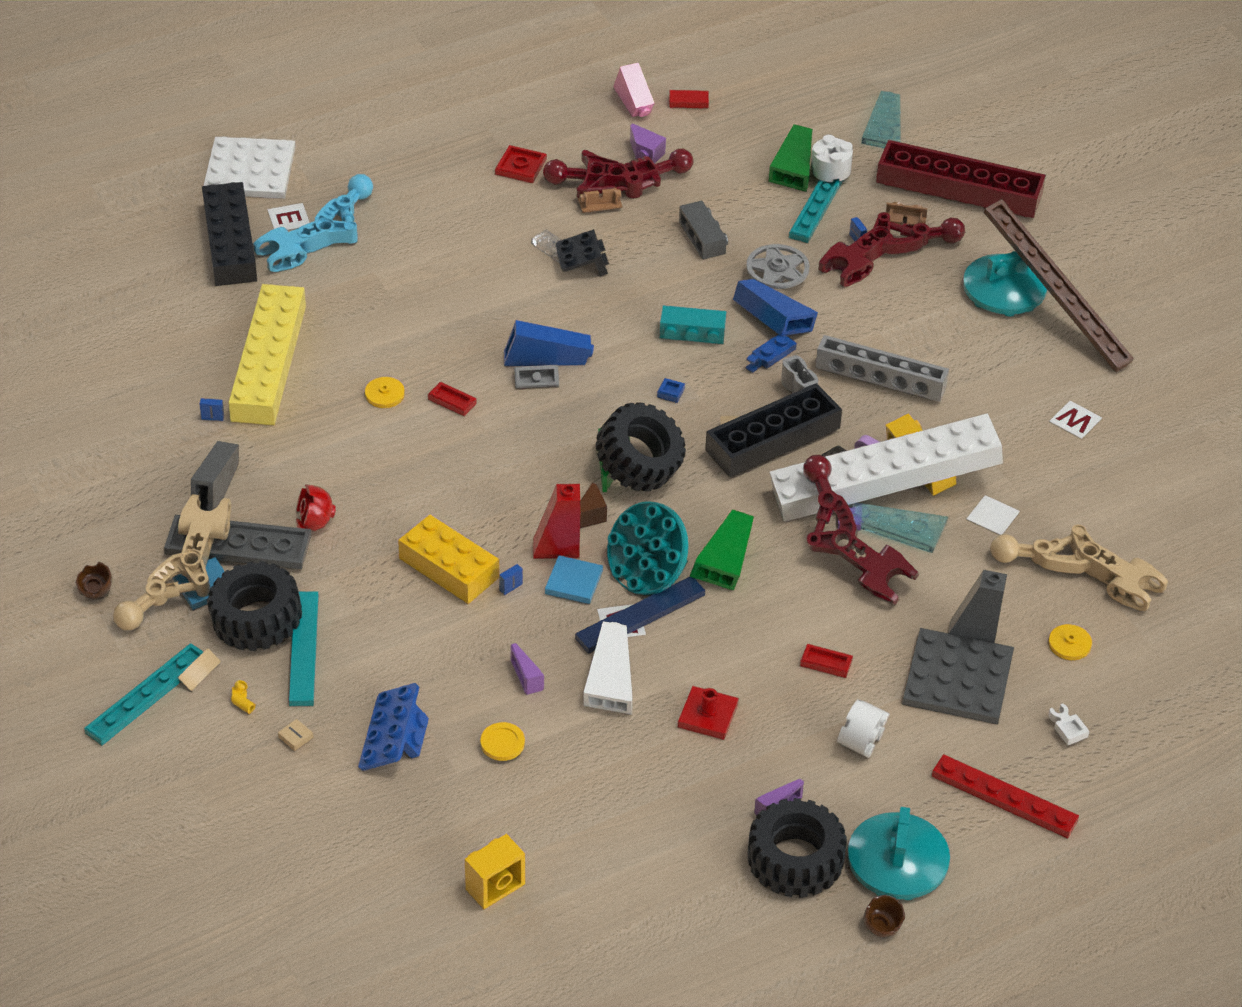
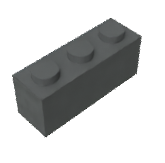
[679,200,728,260]

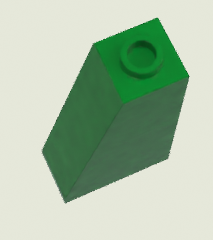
[768,124,813,192]
[690,509,754,591]

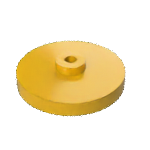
[365,377,405,408]
[1048,624,1092,660]
[480,722,525,761]

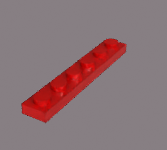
[932,754,1079,839]

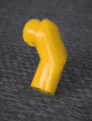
[231,680,256,714]

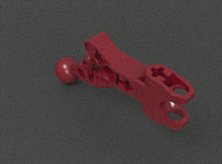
[818,212,966,287]
[803,455,919,605]

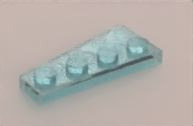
[861,91,901,148]
[851,503,948,553]

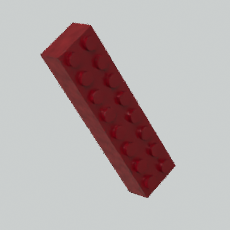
[876,140,1046,218]

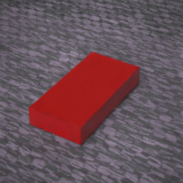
[669,90,709,109]
[428,382,477,416]
[800,644,853,678]

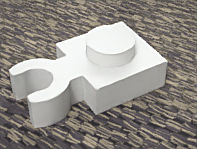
[1049,704,1089,746]

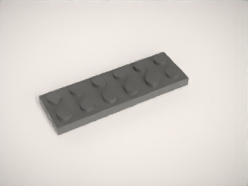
[164,515,312,569]

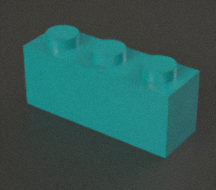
[660,305,727,344]

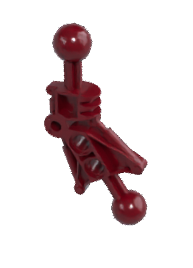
[543,148,694,199]

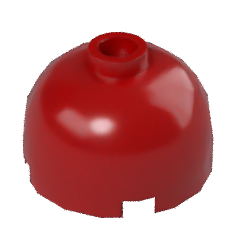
[296,484,336,531]

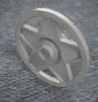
[746,244,810,289]

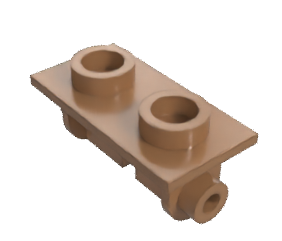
[578,188,622,213]
[886,202,928,226]

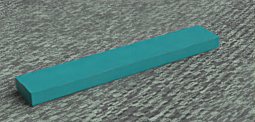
[789,179,844,243]
[289,591,319,706]
[84,643,203,746]

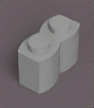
[781,355,818,394]

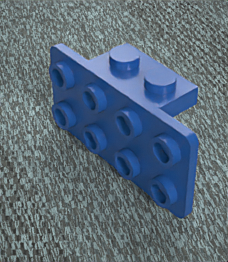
[358,683,429,771]

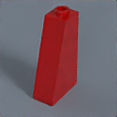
[533,484,580,559]

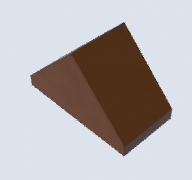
[580,483,607,528]

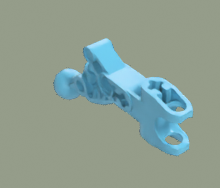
[253,174,373,272]

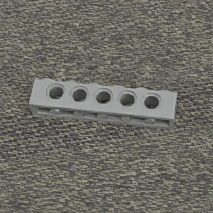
[815,335,949,402]

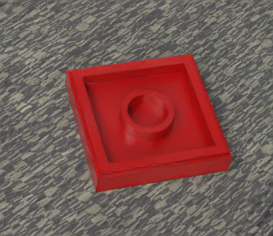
[495,145,547,183]

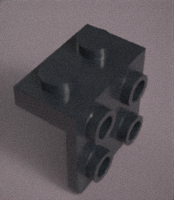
[555,229,609,276]

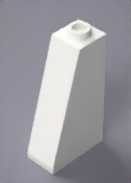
[584,621,632,714]

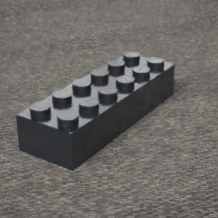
[202,182,257,286]
[705,383,842,477]

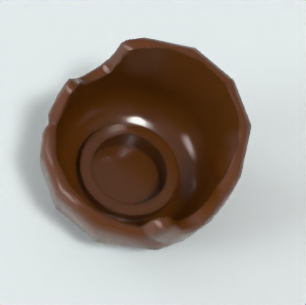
[75,562,113,599]
[863,895,905,938]

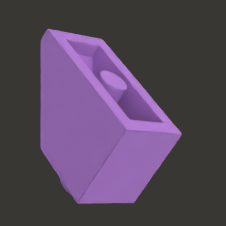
[630,123,666,164]

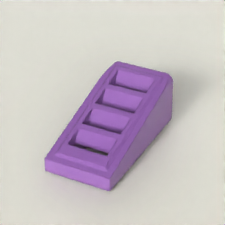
[510,643,544,695]
[754,779,804,815]

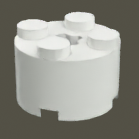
[811,135,853,182]
[837,699,890,758]

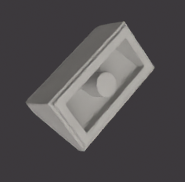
[514,365,559,389]

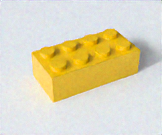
[398,515,499,604]

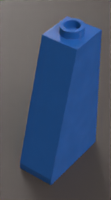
[733,279,818,336]
[504,320,594,366]

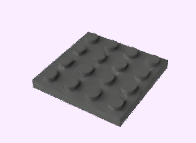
[902,628,1014,724]

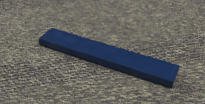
[575,577,705,654]

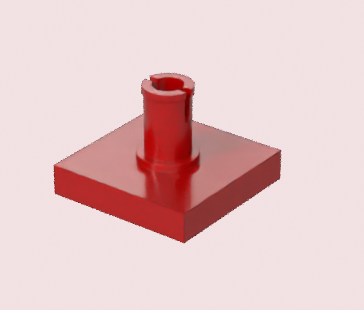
[678,686,739,740]

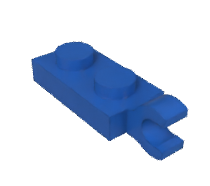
[746,334,797,373]

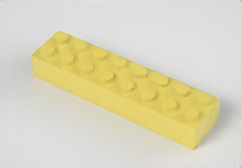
[229,284,306,425]

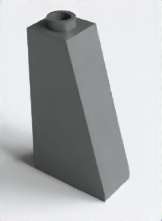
[191,441,239,511]
[948,570,1007,643]

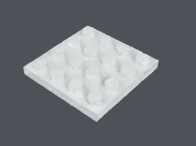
[204,137,296,199]

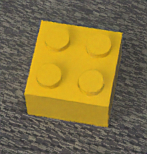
[465,833,525,910]

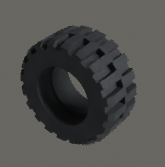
[596,402,686,491]
[207,561,302,651]
[747,798,847,898]

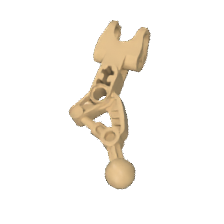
[113,494,231,630]
[990,524,1168,611]

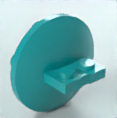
[963,251,1047,317]
[607,501,689,595]
[847,806,950,900]

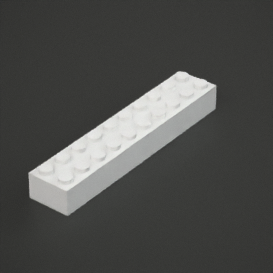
[770,413,1003,522]

